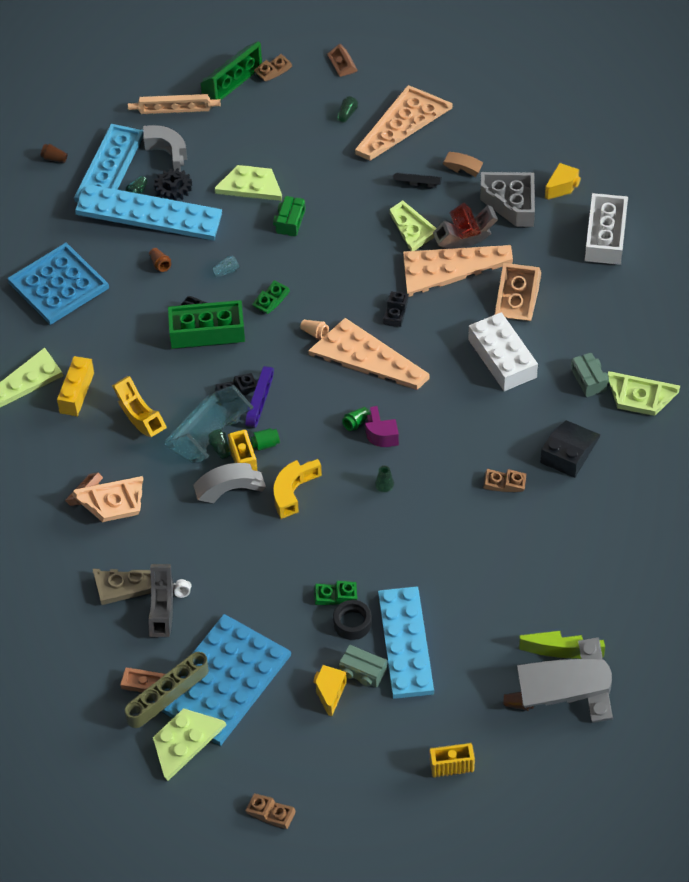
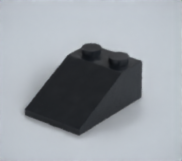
[540,420,600,478]

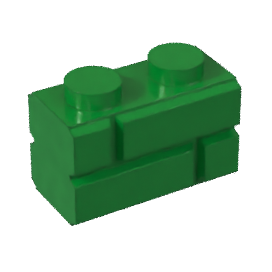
[273,196,306,237]

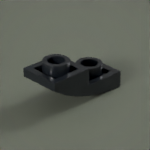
[383,291,409,327]
[215,373,257,403]

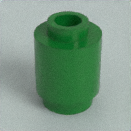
[250,428,280,451]

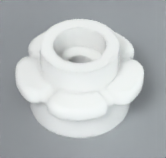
[173,579,192,598]

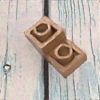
[254,54,293,81]
[443,152,483,177]
[483,469,526,492]
[246,793,296,829]

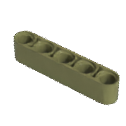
[125,652,209,728]

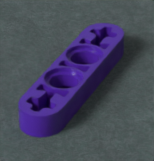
[245,366,274,428]

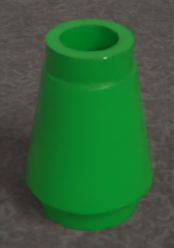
[342,407,370,431]

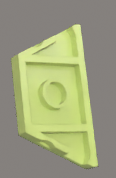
[215,165,282,201]
[608,371,680,416]
[153,709,227,781]

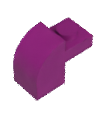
[365,406,399,447]

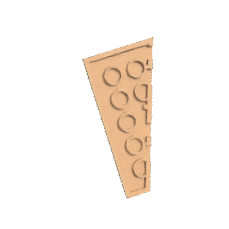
[355,85,452,161]
[403,245,513,297]
[308,318,429,390]

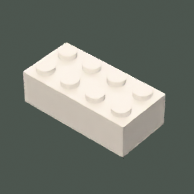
[585,193,628,265]
[468,312,538,391]

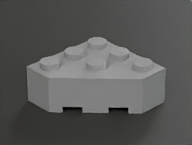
[480,172,535,227]

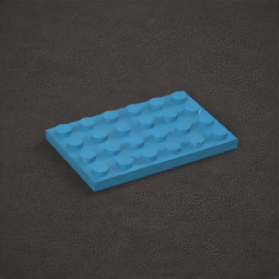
[153,614,291,746]

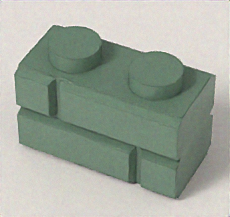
[571,353,609,397]
[339,645,387,688]

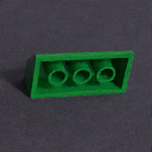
[200,41,262,101]
[168,300,245,349]

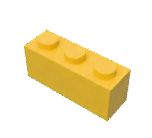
[57,356,94,417]

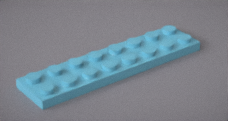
[75,184,222,241]

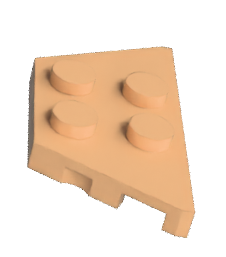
[72,476,143,522]

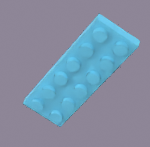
[74,124,144,203]
[378,586,434,699]

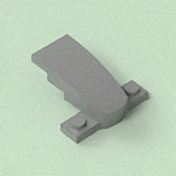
[517,637,613,723]

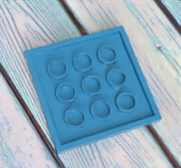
[7,243,109,325]

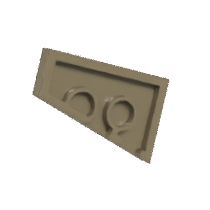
[93,569,151,605]

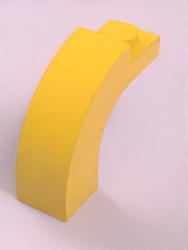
[112,376,167,437]
[274,459,322,519]

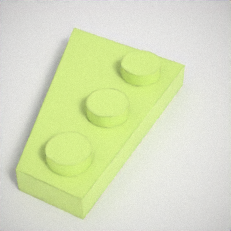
[390,201,437,251]

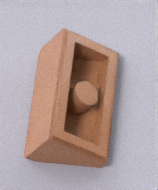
[327,44,358,77]

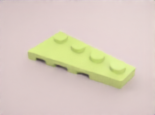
[0,348,63,407]

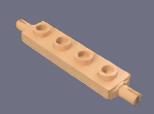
[128,94,221,114]

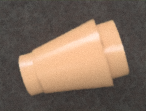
[300,319,329,339]

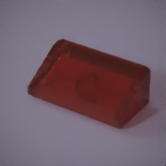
[449,203,481,239]

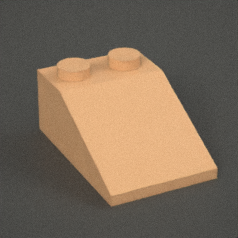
[495,263,541,321]

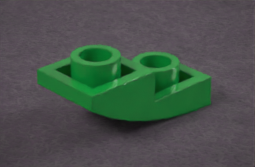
[252,280,290,314]
[314,581,357,605]

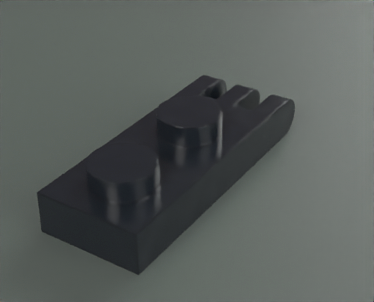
[393,173,442,188]

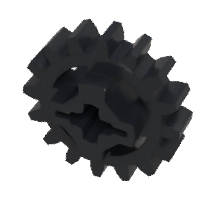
[154,168,192,201]

